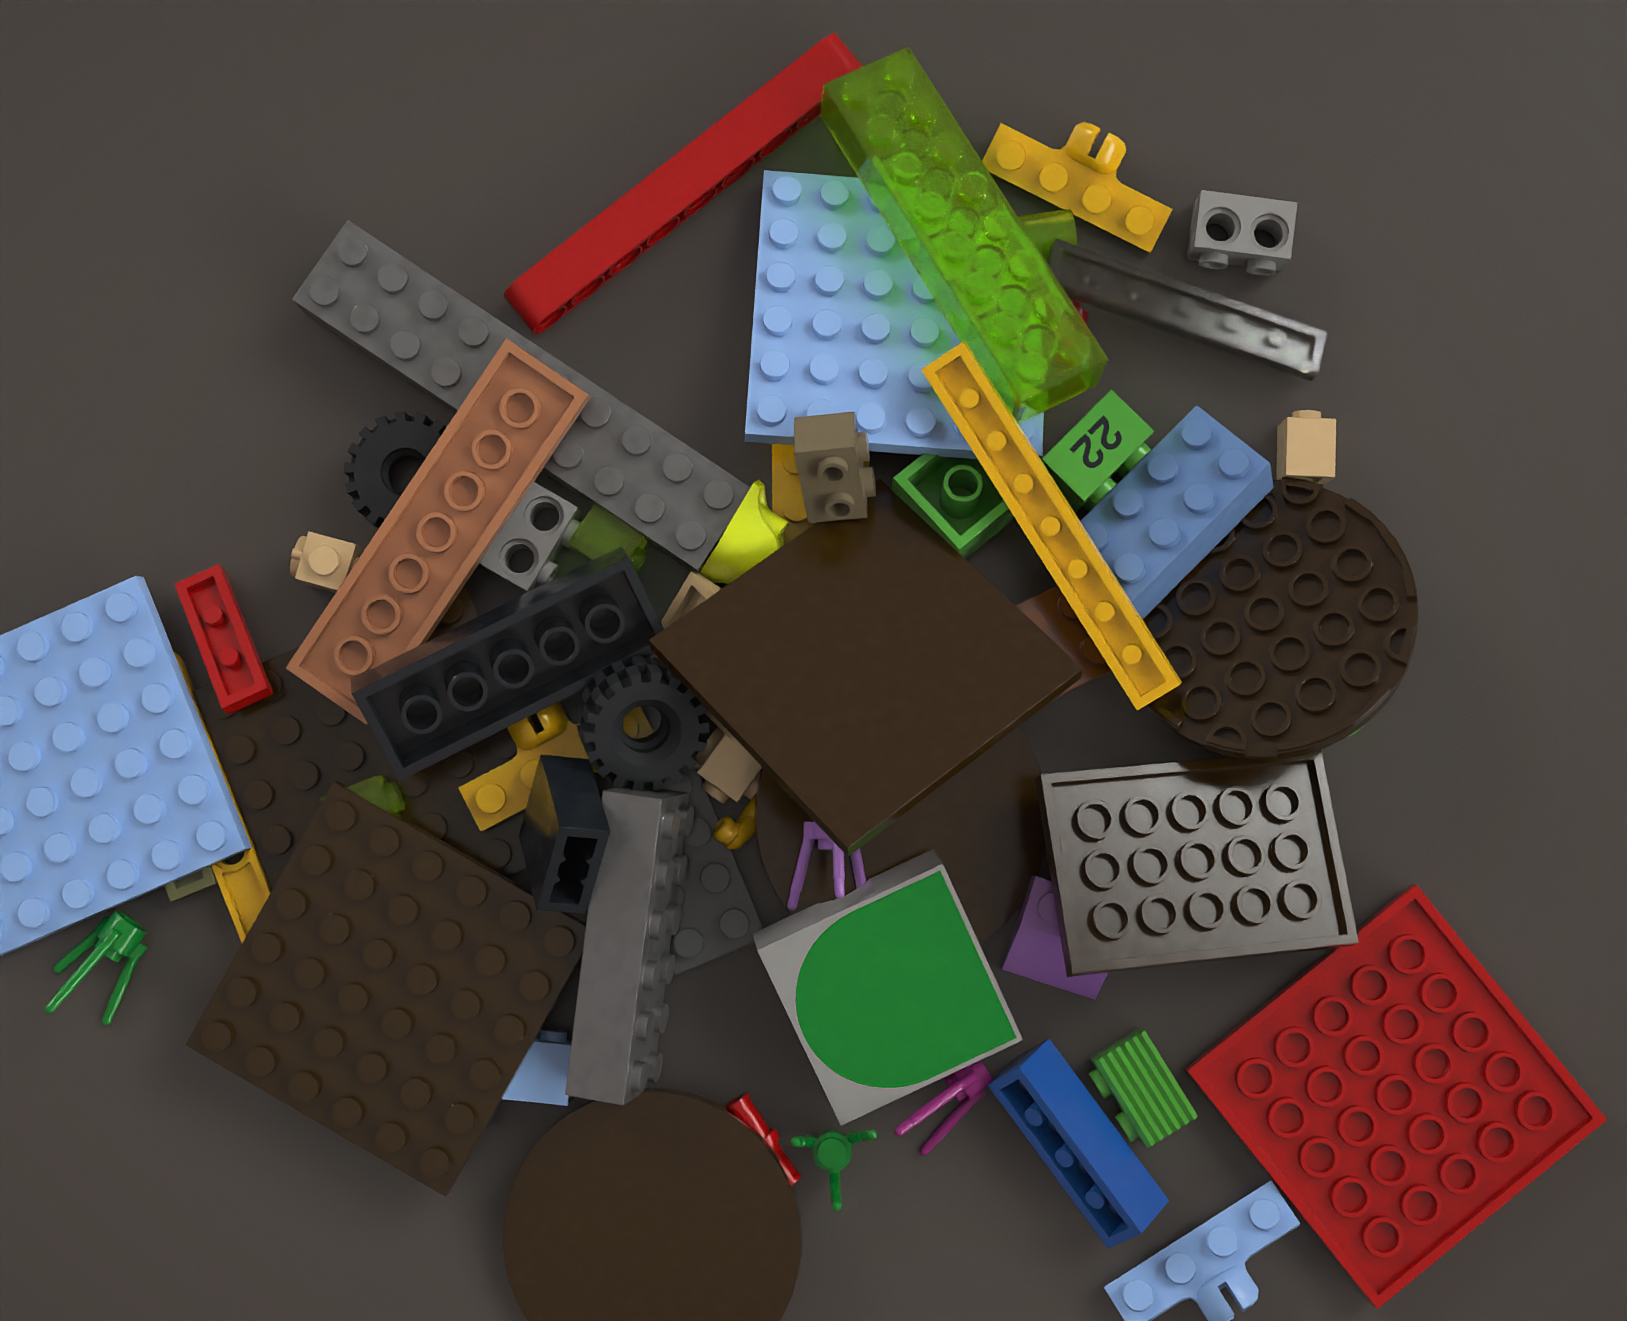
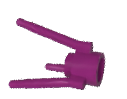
[894,1060,993,1156]

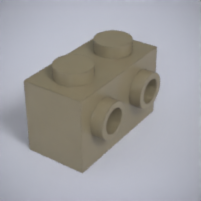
[794,411,876,523]

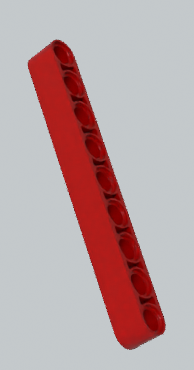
[503,33,867,335]

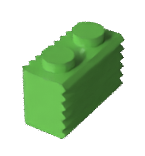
[1088,1027,1198,1148]

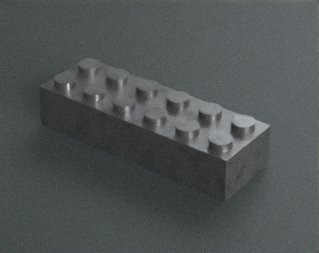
[565,785,694,1106]

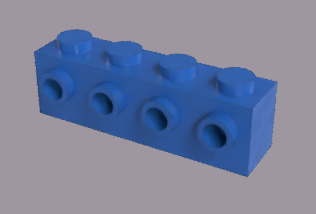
[988,1038,1169,1249]

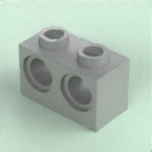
[1186,190,1298,276]
[479,482,583,593]

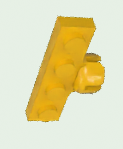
[979,122,1173,253]
[458,702,654,832]

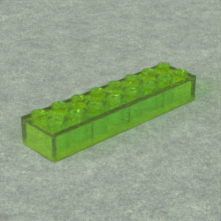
[820,46,1108,424]

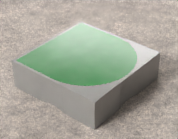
[753,849,1023,1126]

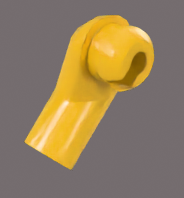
[713,793,757,850]

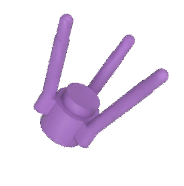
[787,821,866,911]

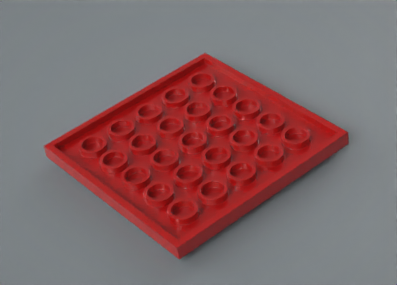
[1184,884,1607,1309]

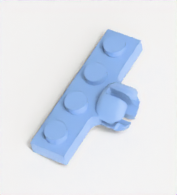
[1104,1180,1300,1321]

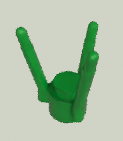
[45,910,148,1025]
[791,1129,877,1211]

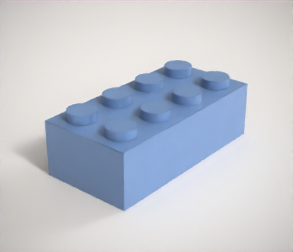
[1080,405,1274,620]

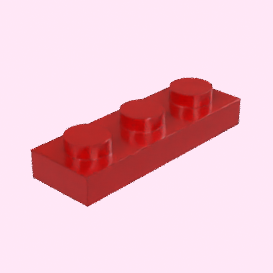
[174,564,274,715]

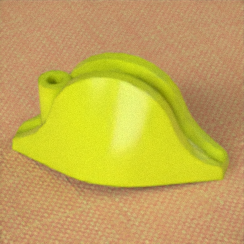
[699,480,789,584]

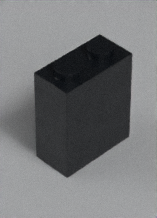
[519,755,610,913]

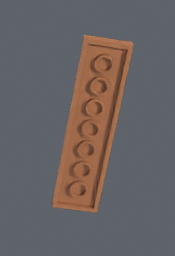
[286,338,591,725]

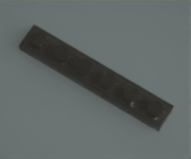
[1040,238,1327,381]

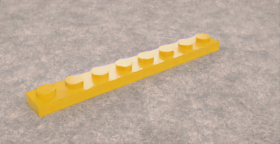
[921,342,1182,711]

